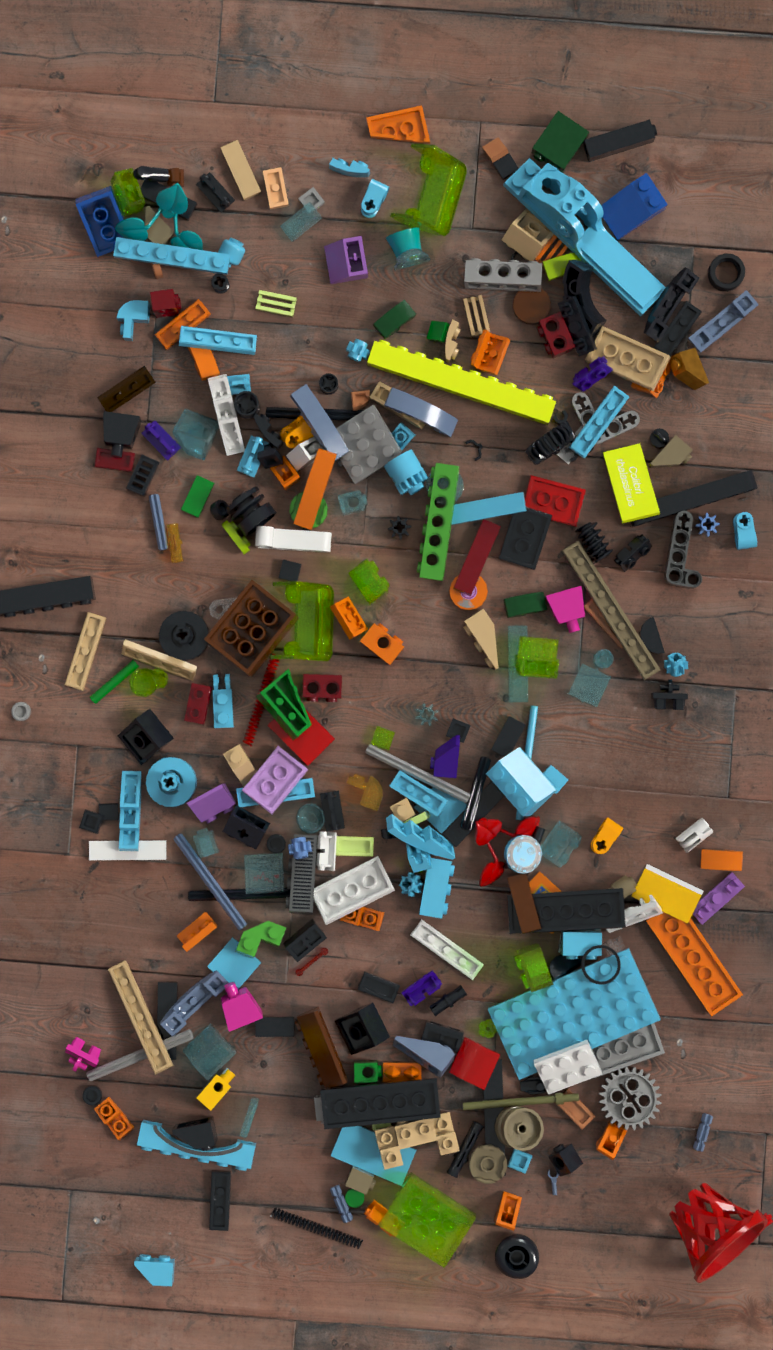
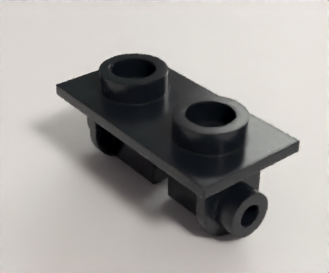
[196,172,235,213]
[614,534,652,572]
[320,790,345,831]

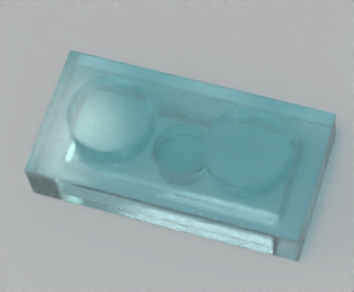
[280,202,322,242]

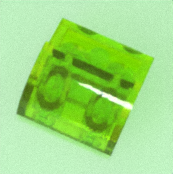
[515,636,559,679]

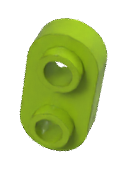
[221,520,251,555]

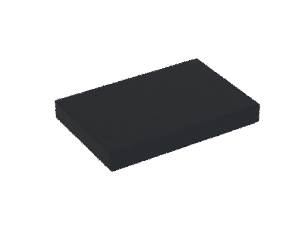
[499,507,553,570]

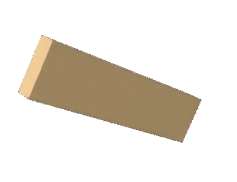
[65,612,107,691]
[122,639,197,681]

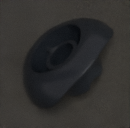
[495,1234,539,1279]

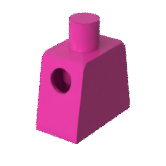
[545,586,585,633]
[221,982,263,1032]

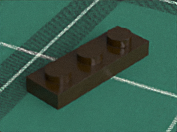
[97,366,156,412]

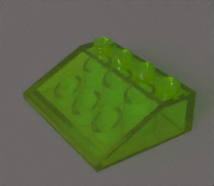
[379,1172,476,1268]

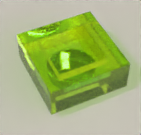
[371,726,395,750]

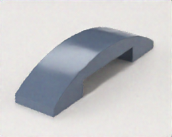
[688,290,759,353]
[384,388,458,438]
[160,970,229,1036]

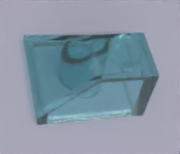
[172,409,219,460]

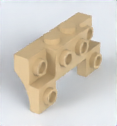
[374,1112,460,1170]

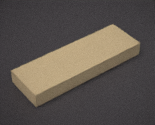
[220,140,261,200]

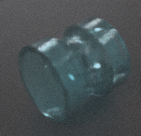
[593,649,614,669]

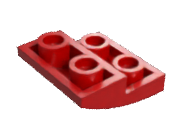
[449,1037,500,1090]

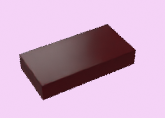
[94,448,135,472]

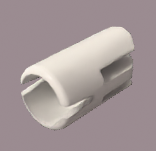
[675,818,713,853]

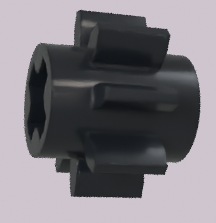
[388,516,411,540]

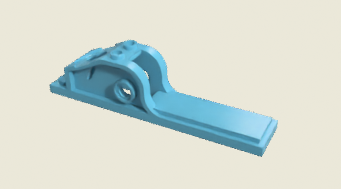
[503,158,666,317]

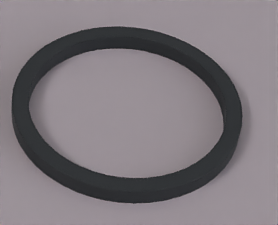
[581,945,621,985]

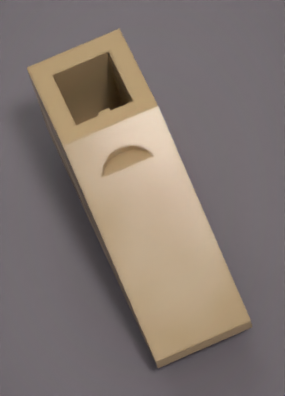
[463,609,499,670]

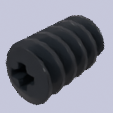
[574,522,613,564]

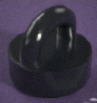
[650,428,669,448]
[210,500,229,520]

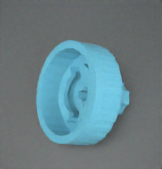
[146,757,197,807]

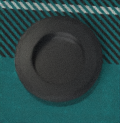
[267,834,286,853]
[82,1085,102,1105]

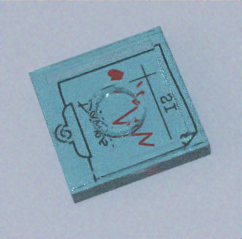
[244,853,285,894]

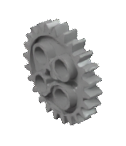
[598,1067,662,1130]

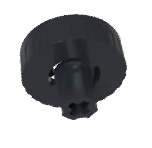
[159,611,209,661]

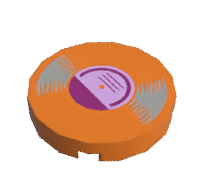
[449,575,488,610]

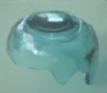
[296,803,325,834]

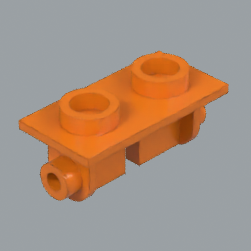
[364,1200,405,1237]

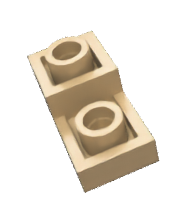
[445,319,461,363]

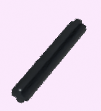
[461,756,491,831]

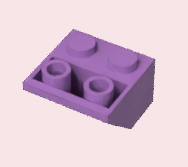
[324,236,368,284]

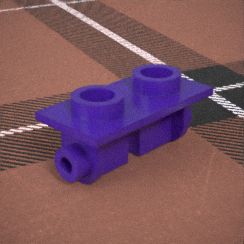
[572,356,613,392]
[141,420,181,461]
[401,970,442,1006]

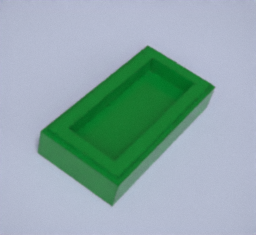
[181,475,215,518]

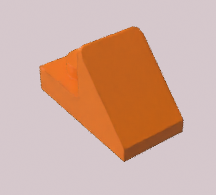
[596,1121,627,1160]

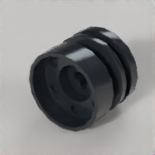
[225,486,277,537]

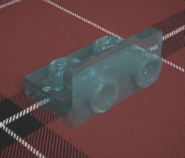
[541,820,582,868]

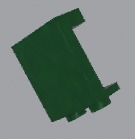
[531,111,589,173]

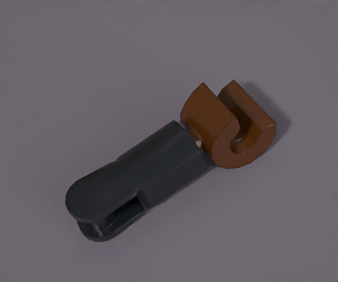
[133,166,184,188]

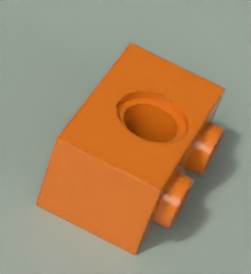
[360,623,404,665]

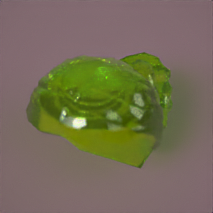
[129,668,168,697]

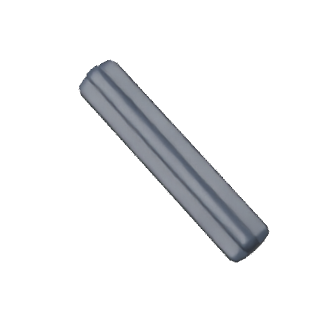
[149,494,169,551]

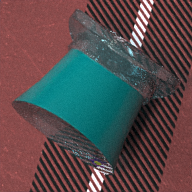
[386,227,431,271]

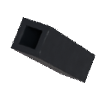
[583,119,657,163]

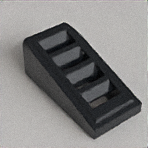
[126,455,160,497]

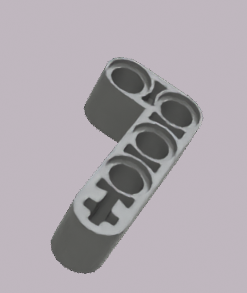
[664,511,702,589]

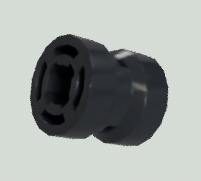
[319,373,338,395]

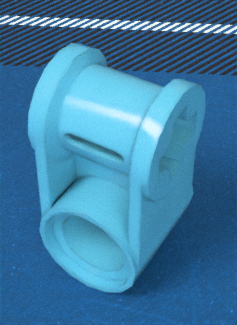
[361,179,390,218]
[733,512,757,550]

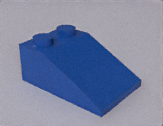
[601,173,668,241]
[75,186,124,257]

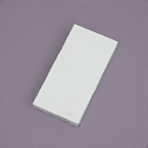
[314,856,395,925]

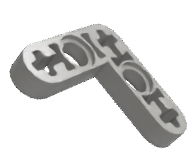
[571,392,640,445]

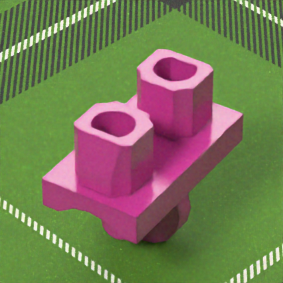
[65,1037,101,1072]

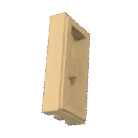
[463,295,490,337]

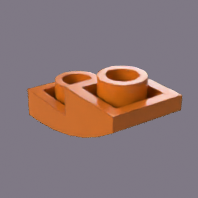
[188,347,220,381]
[701,849,743,871]
[340,906,385,931]
[94,1097,135,1140]

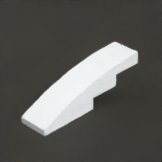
[208,374,245,456]

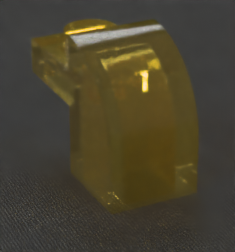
[347,774,383,811]

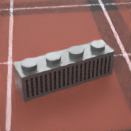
[286,834,317,915]

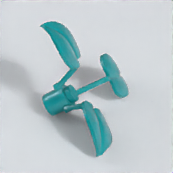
[115,183,203,250]

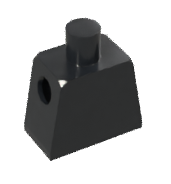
[103,411,141,458]

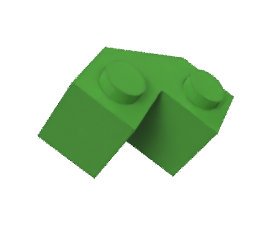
[235,921,286,958]

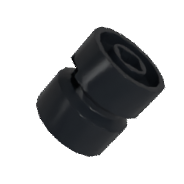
[234,391,260,419]

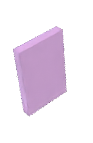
[242,746,308,815]

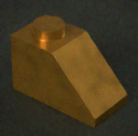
[669,348,709,390]

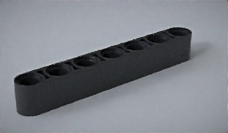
[631,470,758,527]

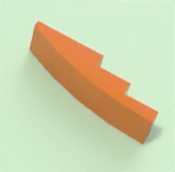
[293,448,337,530]

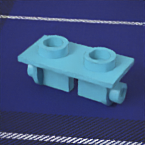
[227,374,251,395]
[237,435,269,478]

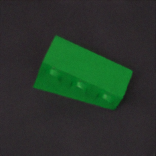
[256,669,312,740]

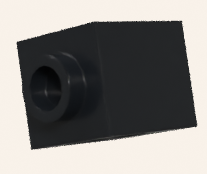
[548,1143,583,1176]

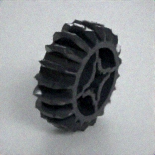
[526,423,575,465]

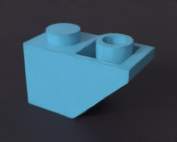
[134,1254,175,1286]

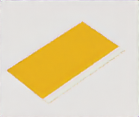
[631,864,704,924]

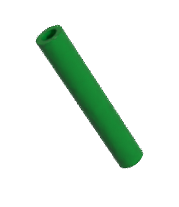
[90,660,139,704]

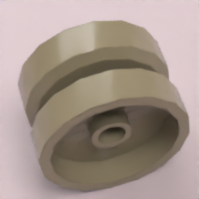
[495,1106,544,1151]

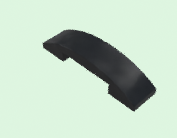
[644,267,699,343]

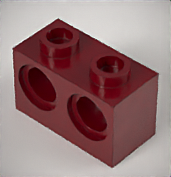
[150,289,182,318]
[537,312,575,359]
[303,674,342,702]
[184,683,212,725]

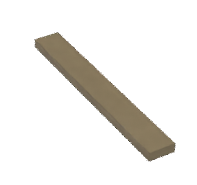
[562,541,660,680]

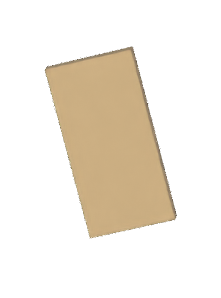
[585,326,671,391]

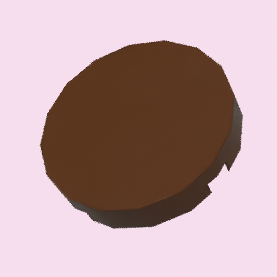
[513,289,551,325]

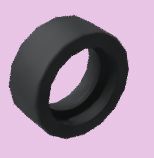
[708,253,745,292]

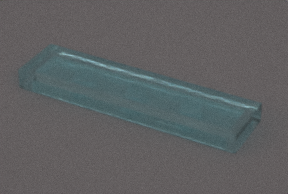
[508,626,528,702]

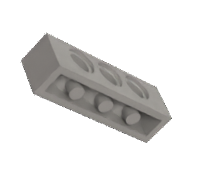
[464,258,542,292]

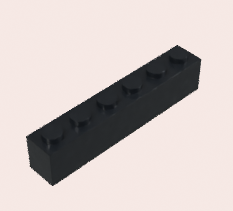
[0,576,96,618]

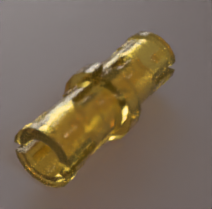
[166,523,184,563]

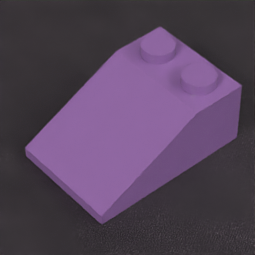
[187,783,236,824]

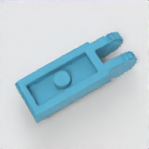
[213,674,234,728]

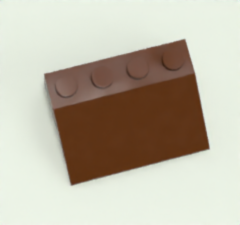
[204,580,299,677]

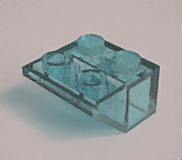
[183,1023,237,1081]

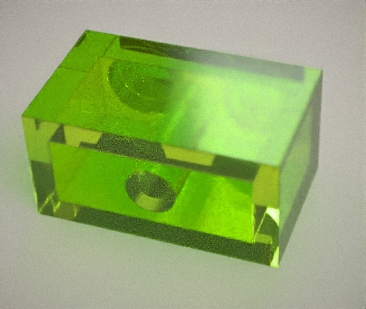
[110,168,145,216]

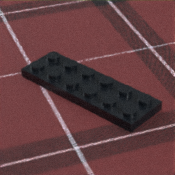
[507,888,626,935]
[320,1078,441,1129]

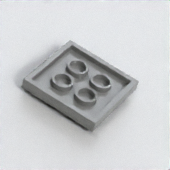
[336,405,403,484]

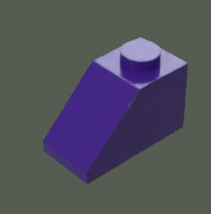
[430,735,460,778]

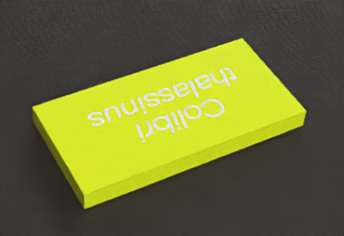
[603,443,660,524]

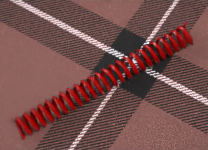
[243,654,281,747]

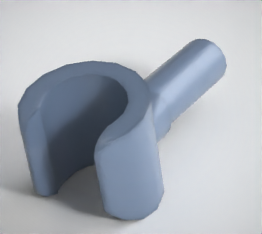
[547,1169,559,1195]

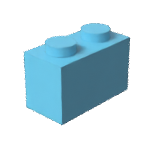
[561,931,602,960]

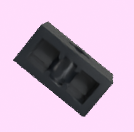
[222,805,270,849]

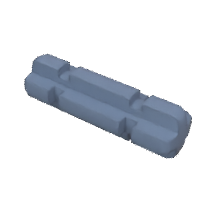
[693,1113,713,1152]
[330,1185,353,1223]

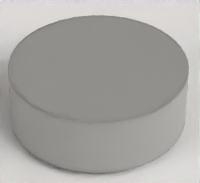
[11,702,31,721]

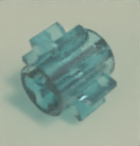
[415,703,438,726]

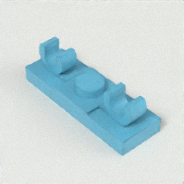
[389,770,448,817]

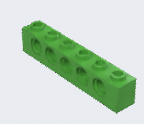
[417,463,460,581]

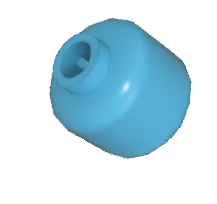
[218,237,245,267]

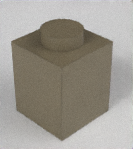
[345,1165,376,1195]

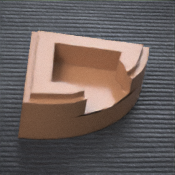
[351,390,370,411]

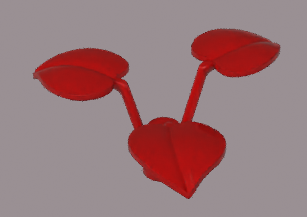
[475,816,540,887]

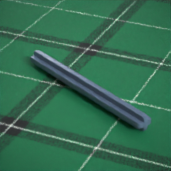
[174,833,247,930]

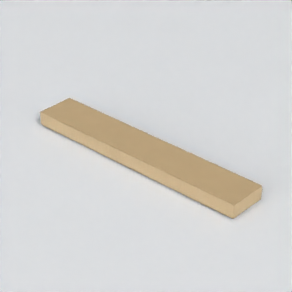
[108,961,174,1074]

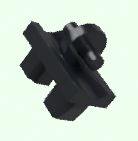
[651,679,688,710]

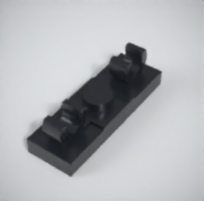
[557,296,597,356]

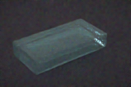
[239,1096,259,1138]

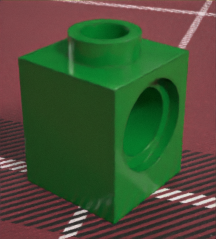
[354,1060,382,1083]

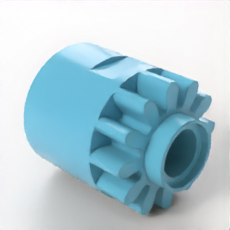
[384,449,429,495]

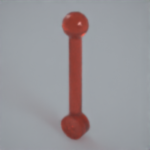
[296,947,328,976]

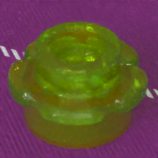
[479,1019,497,1038]

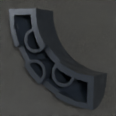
[563,260,607,337]

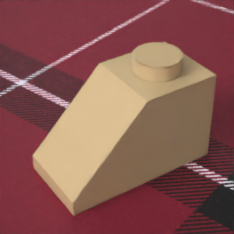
[223,744,257,787]

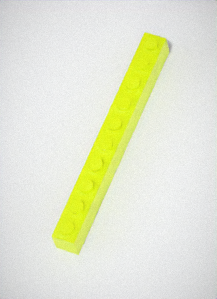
[367,340,556,426]

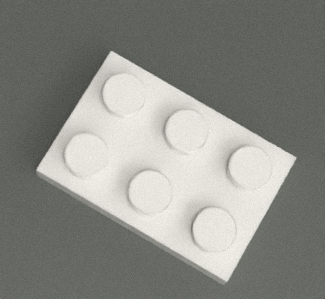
[533,1040,602,1095]

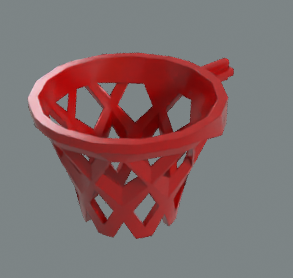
[669,1183,773,1283]

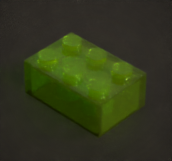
[513,943,554,993]

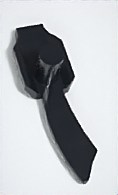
[520,1077,546,1094]

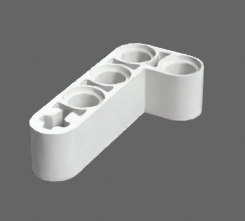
[255,526,332,553]

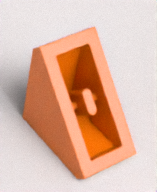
[270,456,301,491]
[494,1191,522,1231]

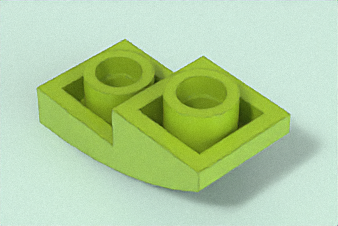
[542,253,581,281]

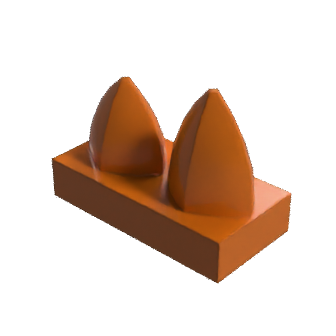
[383,1062,421,1082]

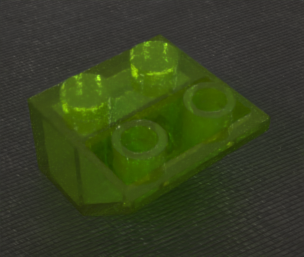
[348,559,390,605]

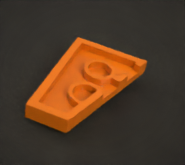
[366,105,430,144]

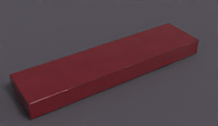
[453,519,501,596]

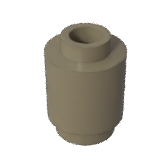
[608,875,637,899]

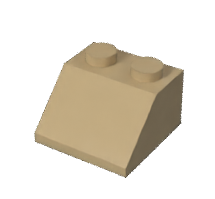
[502,208,554,261]

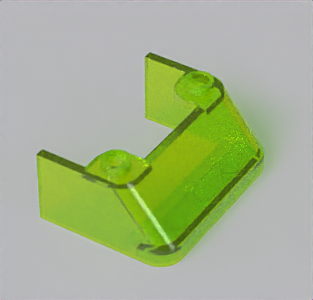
[390,143,467,236]
[271,581,334,661]

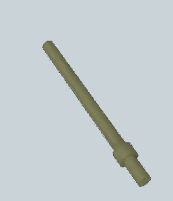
[463,1092,579,1110]

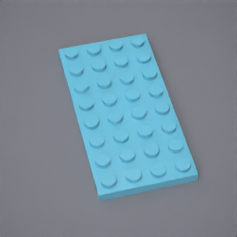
[488,948,661,1080]

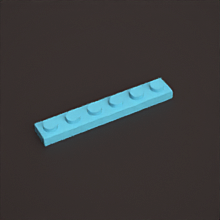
[113,237,230,275]

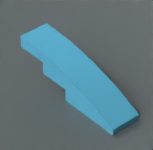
[119,771,142,851]
[386,814,455,860]

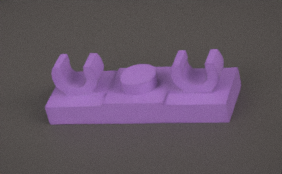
[693,872,745,924]

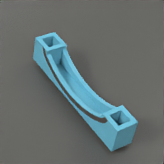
[137,1120,256,1171]

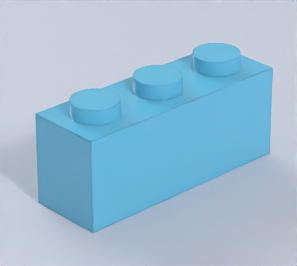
[419,857,455,919]

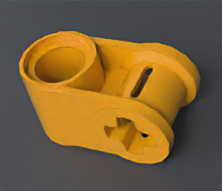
[280,415,313,448]
[590,817,623,854]

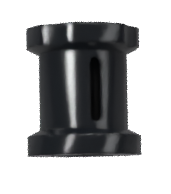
[211,273,230,294]

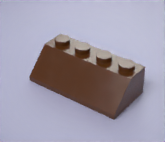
[295,1006,347,1089]

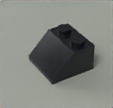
[118,709,174,765]
[335,1003,390,1055]
[172,1117,218,1151]

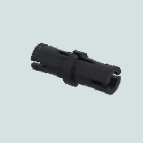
[429,985,467,1017]

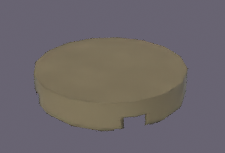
[469,1144,507,1184]

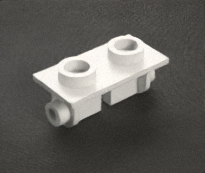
[316,831,337,871]

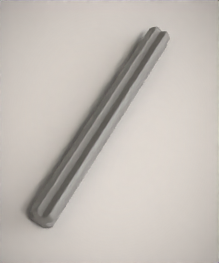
[365,744,470,803]
[86,1029,194,1081]

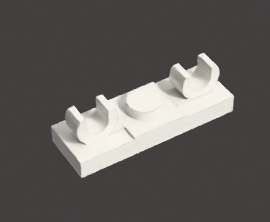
[606,895,663,933]

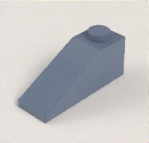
[393,1036,455,1078]

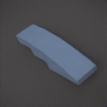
[290,384,349,461]

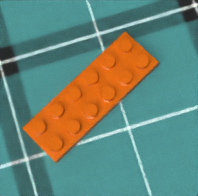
[645,912,743,1017]

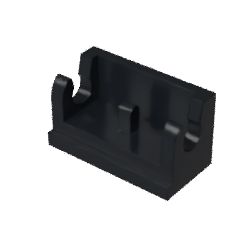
[283,919,327,962]
[421,1020,464,1052]

